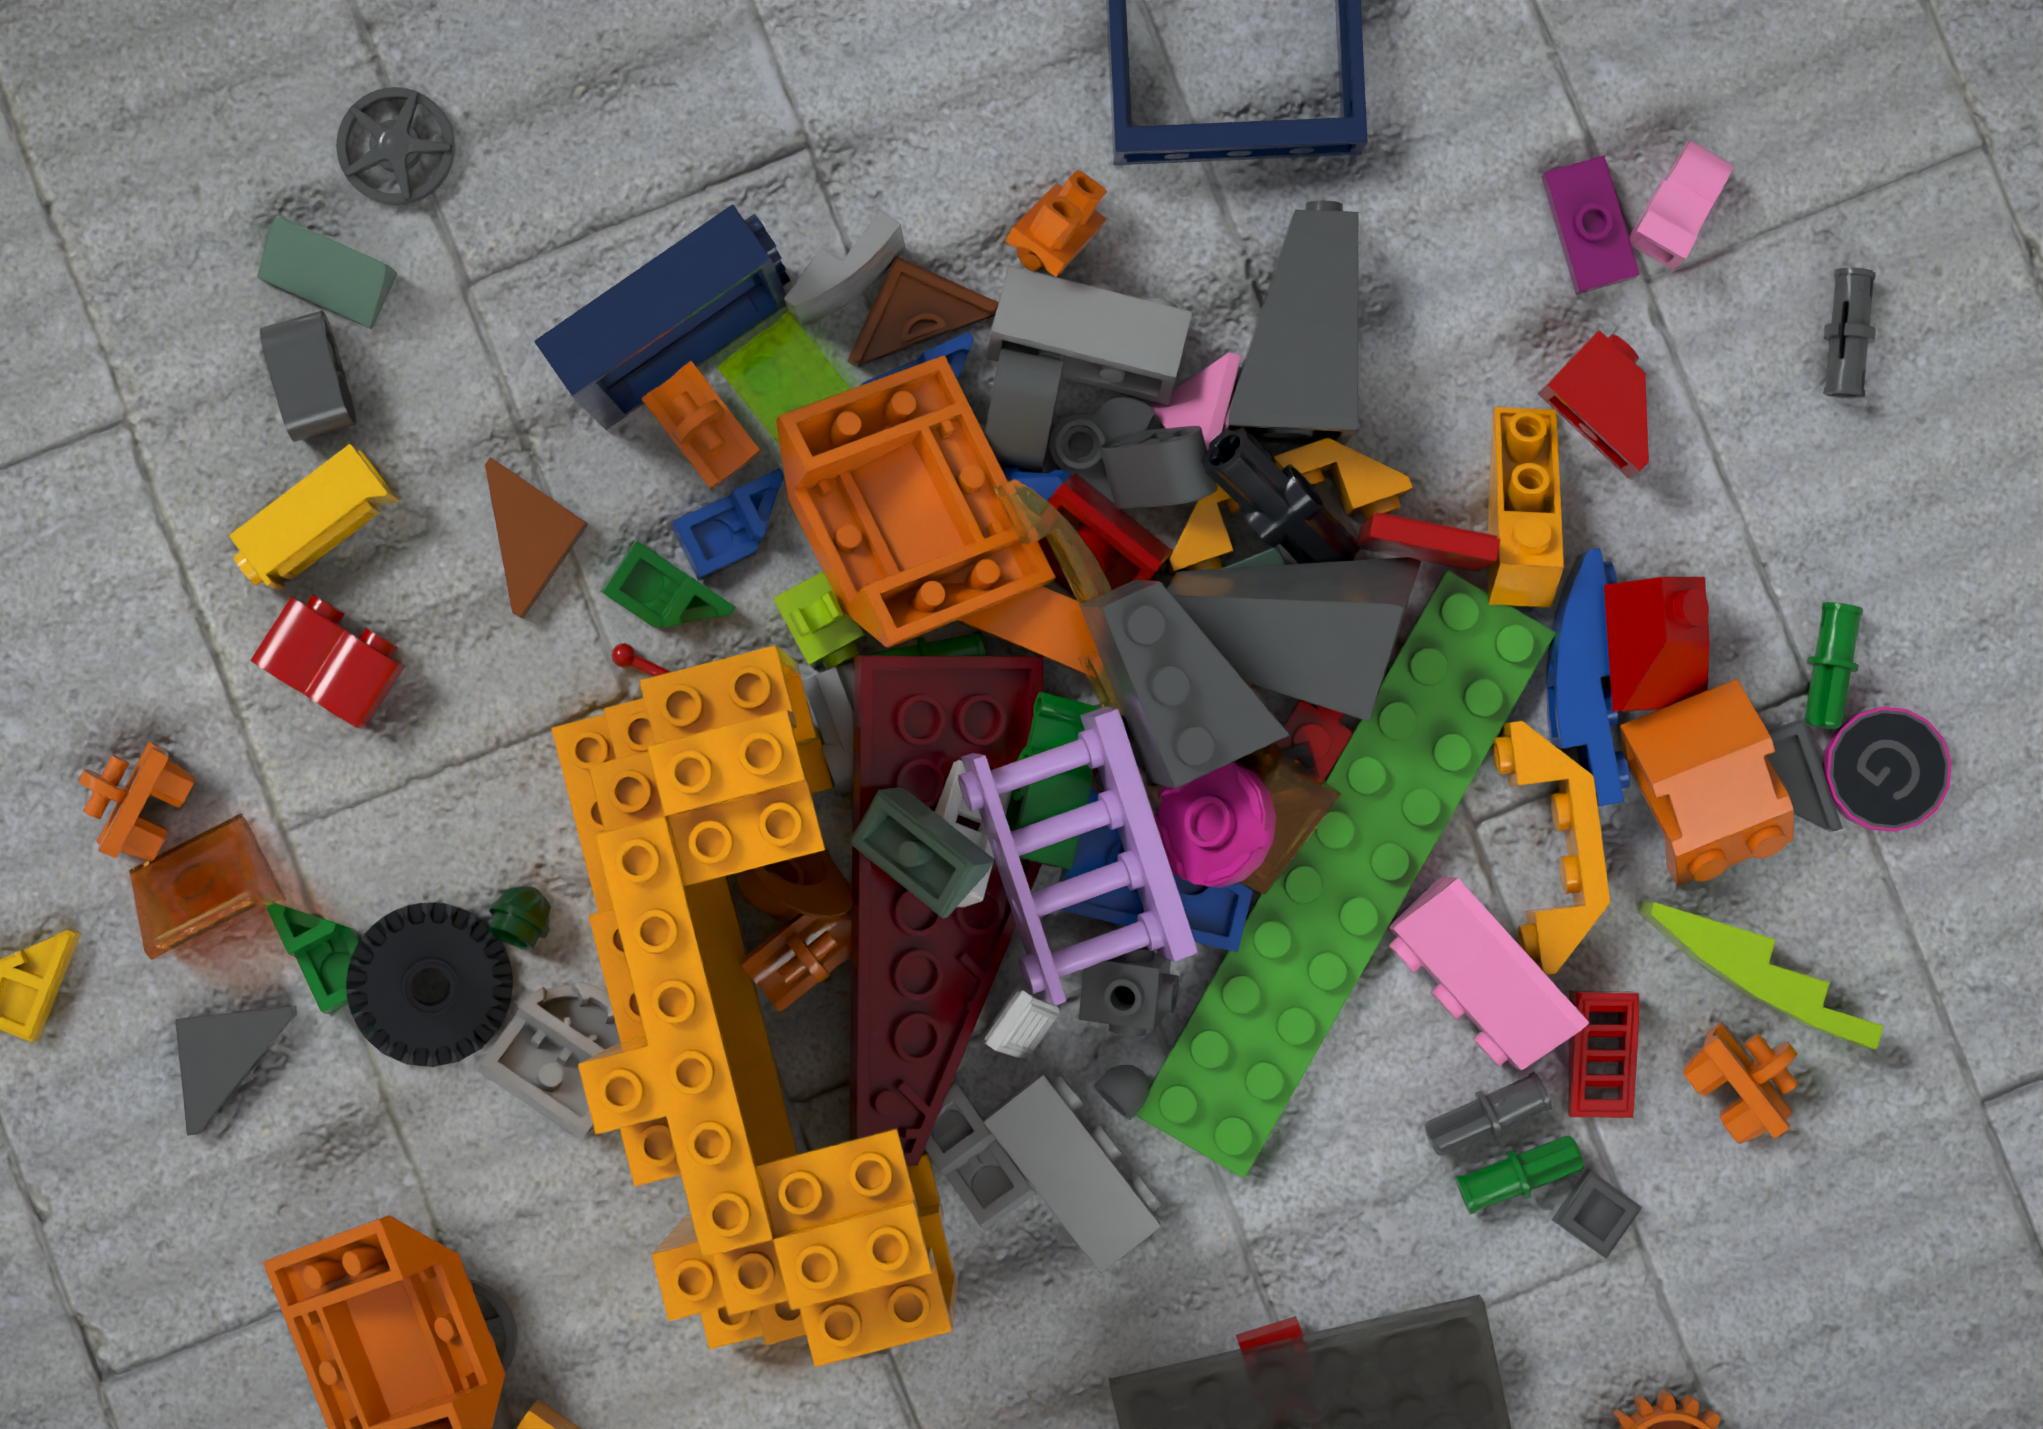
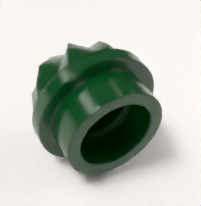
[487,886,551,951]

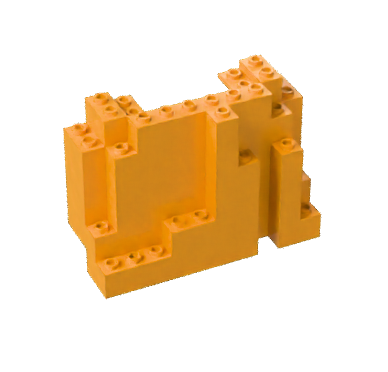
[551,645,958,1367]

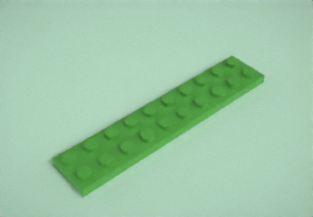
[1135,570,1555,1178]

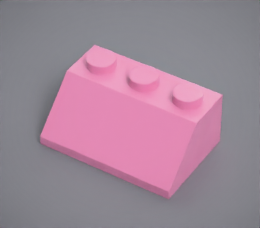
[1388,876,1589,1071]

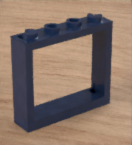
[1106,0,1368,165]
[534,204,791,430]

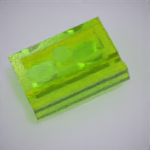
[717,311,850,446]

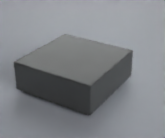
[1551,1169,1643,1259]

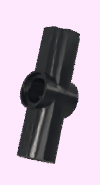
[1201,427,1361,564]

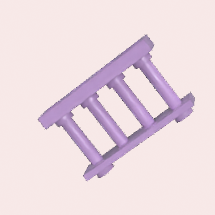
[958,707,1198,1006]

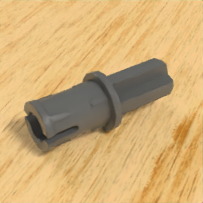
[1425,1072,1552,1156]

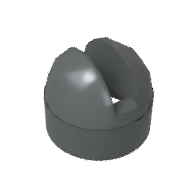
[1094,1065,1149,1120]

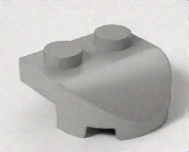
[478,982,620,1141]

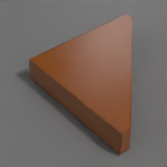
[848,256,999,367]
[485,457,588,619]

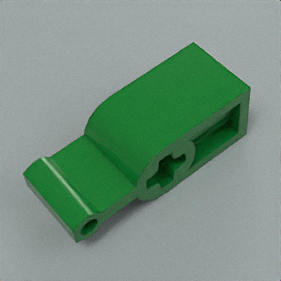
[1006,692,1102,870]

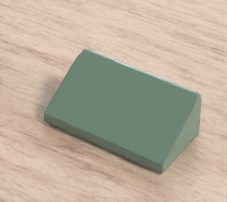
[257,215,398,329]
[849,787,994,918]

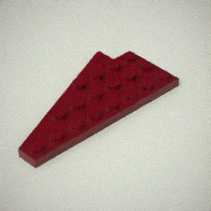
[849,655,1043,1166]

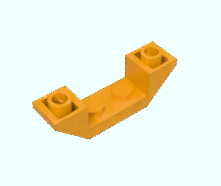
[1167,438,1413,576]
[1493,721,1610,975]

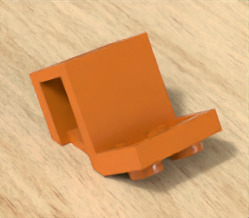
[1620,679,1794,887]

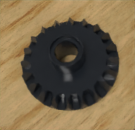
[346,902,513,1067]

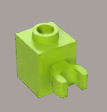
[773,571,867,670]

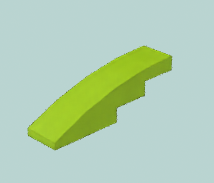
[1638,901,1884,1050]

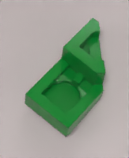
[600,540,736,628]
[266,903,361,1014]

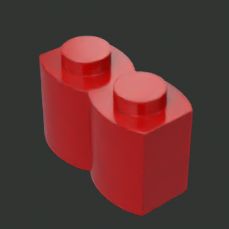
[250,594,405,729]

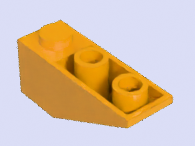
[1487,407,1564,608]

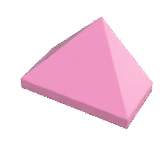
[1150,352,1242,450]

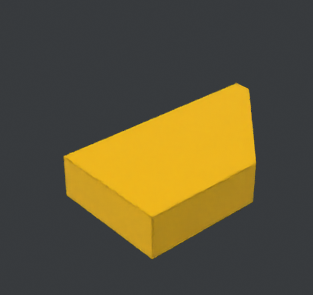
[0,929,81,1042]

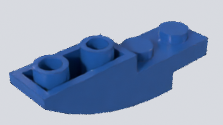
[1546,548,1630,807]

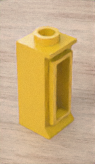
[229,444,400,591]

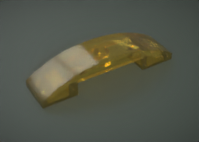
[993,479,1124,715]

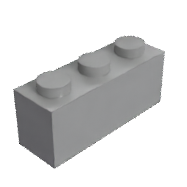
[987,265,1192,405]
[983,1071,1162,1274]

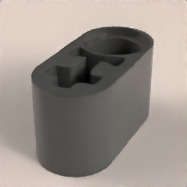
[260,310,356,442]
[984,349,1064,472]
[1099,426,1218,509]

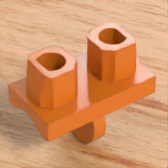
[1005,170,1107,277]
[641,361,761,490]
[78,741,195,861]
[739,913,852,1013]
[1683,1021,1798,1144]

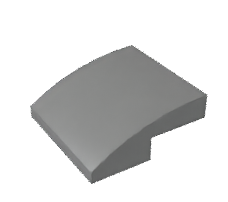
[784,209,905,326]

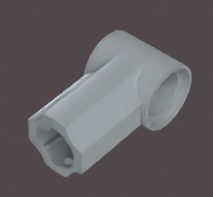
[803,662,854,798]

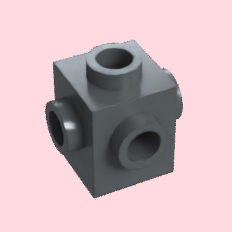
[1079,946,1179,1036]

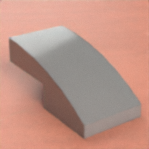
[925,1084,1036,1230]

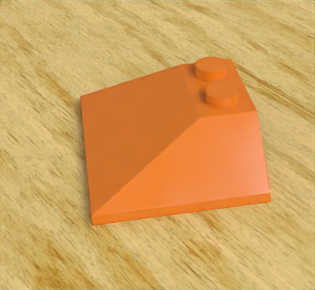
[776,355,1056,648]
[263,1215,506,1429]

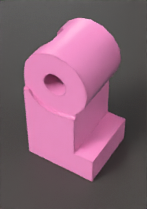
[1629,140,1734,270]

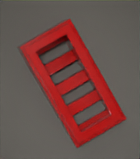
[1568,990,1639,1118]

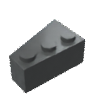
[1079,579,1289,789]

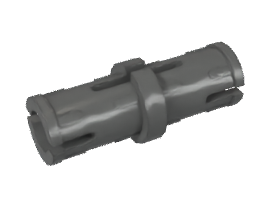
[1823,268,1876,399]

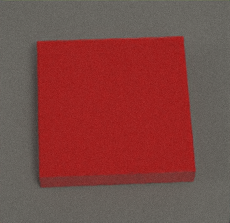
[1357,512,1501,572]

